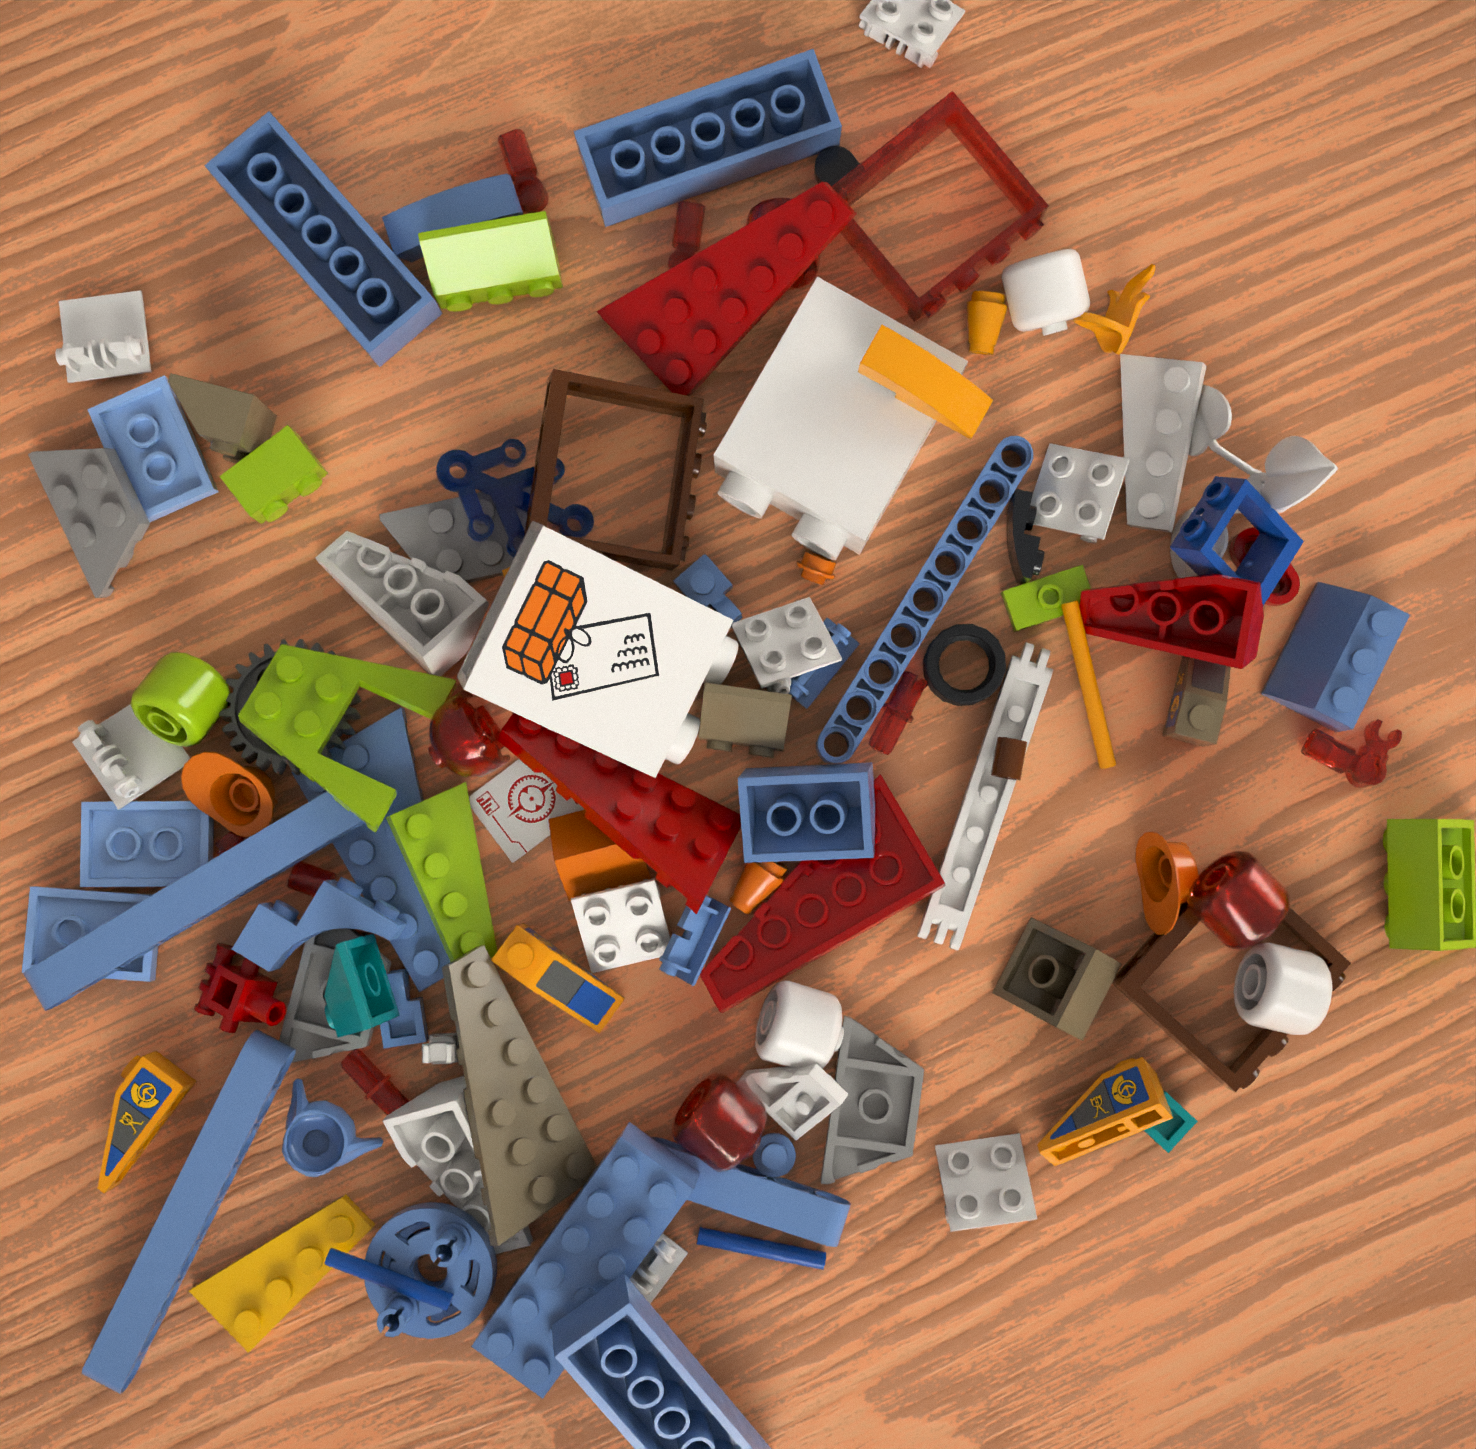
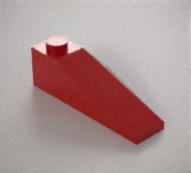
[1079,574,1264,669]

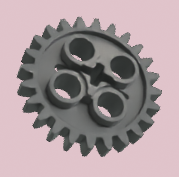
[219,639,361,776]

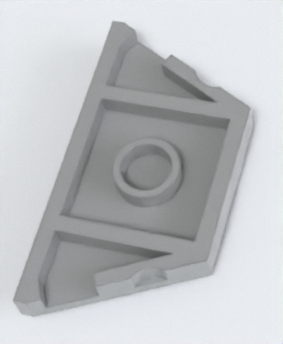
[28,448,150,598]
[379,481,532,583]
[279,928,391,1063]
[821,1015,924,1185]

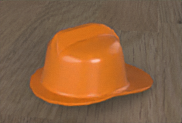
[181,751,278,837]
[1135,831,1198,935]

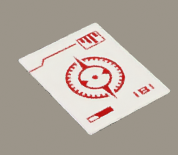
[469,759,584,863]

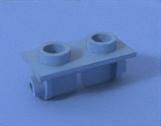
[789,618,860,709]
[659,895,731,986]

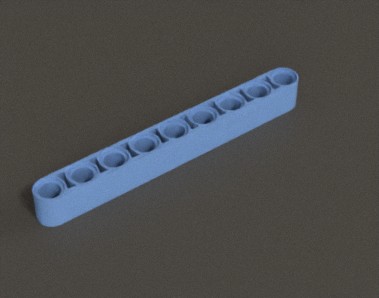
[816,436,1033,764]
[23,791,365,1011]
[82,1029,296,1394]

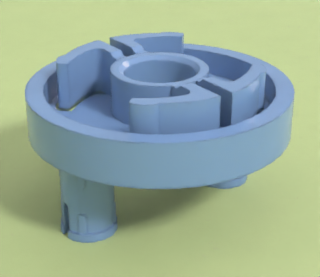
[364,1202,497,1339]

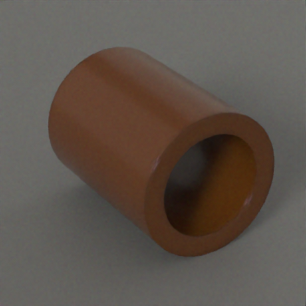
[991,737,1027,781]

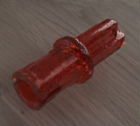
[869,671,928,755]
[340,1049,409,1116]

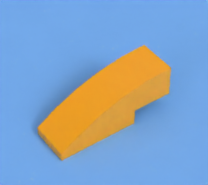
[858,324,993,439]

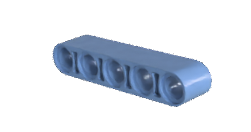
[651,1137,851,1247]

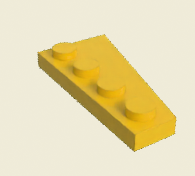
[189,1194,376,1353]

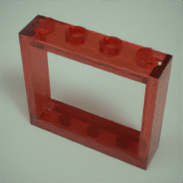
[832,91,1049,322]

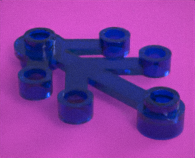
[436,439,594,558]

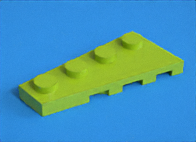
[386,782,497,962]

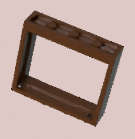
[523,369,707,570]
[1112,857,1351,1092]

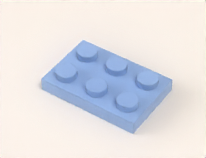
[87,375,219,522]
[80,801,214,887]
[22,886,158,982]

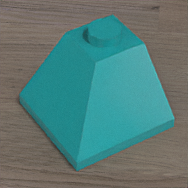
[324,933,400,1038]

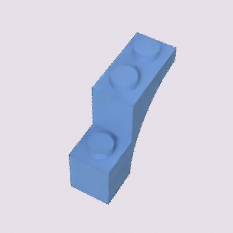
[232,877,407,972]

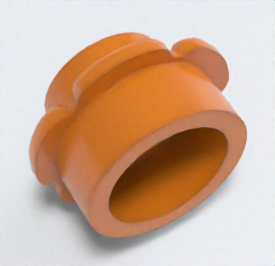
[796,551,837,585]

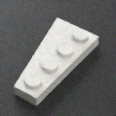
[1120,354,1206,533]

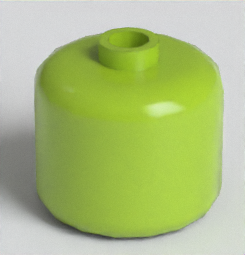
[131,652,230,747]

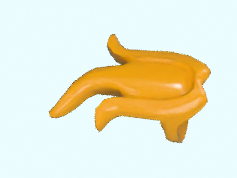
[1073,264,1155,355]

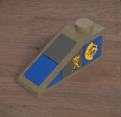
[1162,656,1231,747]

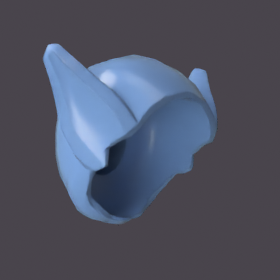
[282,1079,383,1177]

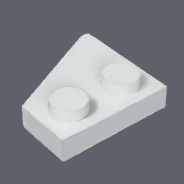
[736,1063,848,1140]

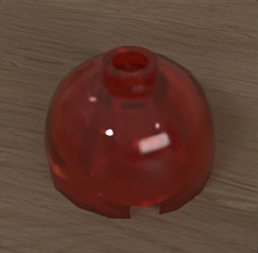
[428,690,510,778]

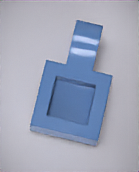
[673,554,743,628]
[380,968,429,1049]

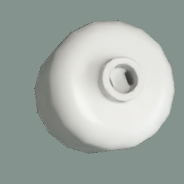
[1002,249,1090,336]
[1234,943,1333,1035]
[755,981,844,1069]

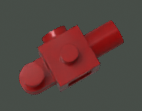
[194,943,286,1033]

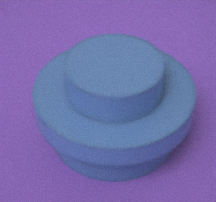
[753,1133,796,1177]

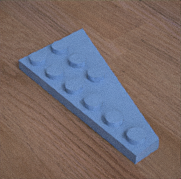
[291,707,450,992]

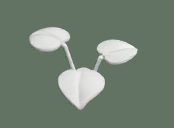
[1170,385,1338,578]

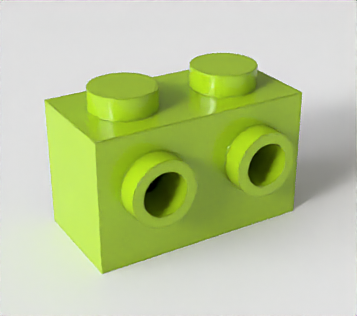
[220,425,328,524]

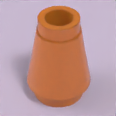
[729,861,788,914]

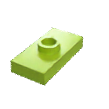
[1001,565,1091,632]

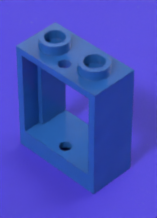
[1170,476,1304,606]

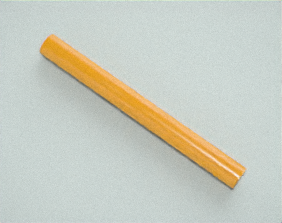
[1061,600,1117,769]

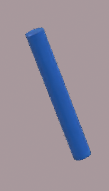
[697,1227,826,1270]
[325,1248,454,1311]

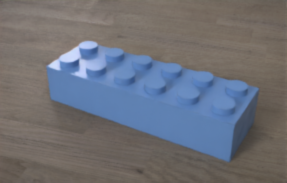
[574,49,842,227]
[204,111,443,367]
[471,1122,700,1399]
[551,1274,771,1449]

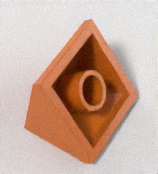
[548,810,651,901]

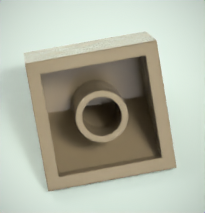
[168,373,277,463]
[699,682,792,758]
[992,917,1121,1041]

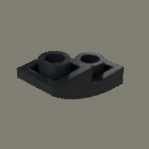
[1007,489,1044,584]

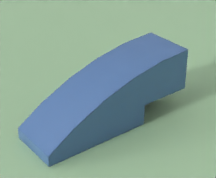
[382,173,523,262]

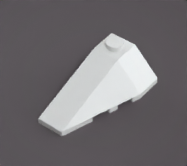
[315,531,489,676]
[383,1076,533,1254]

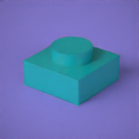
[1143,1090,1198,1153]

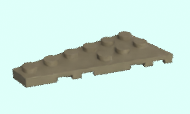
[442,945,597,1246]

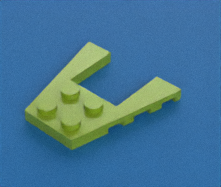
[238,644,457,832]

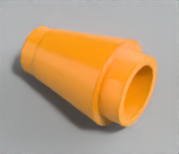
[966,291,1008,355]

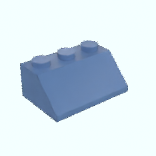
[1261,582,1410,732]
[737,762,875,863]

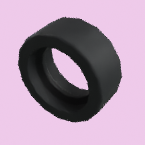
[923,624,1006,706]

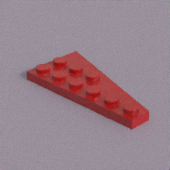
[596,181,857,396]
[498,713,741,914]
[700,774,946,1013]

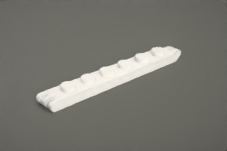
[917,642,1053,951]

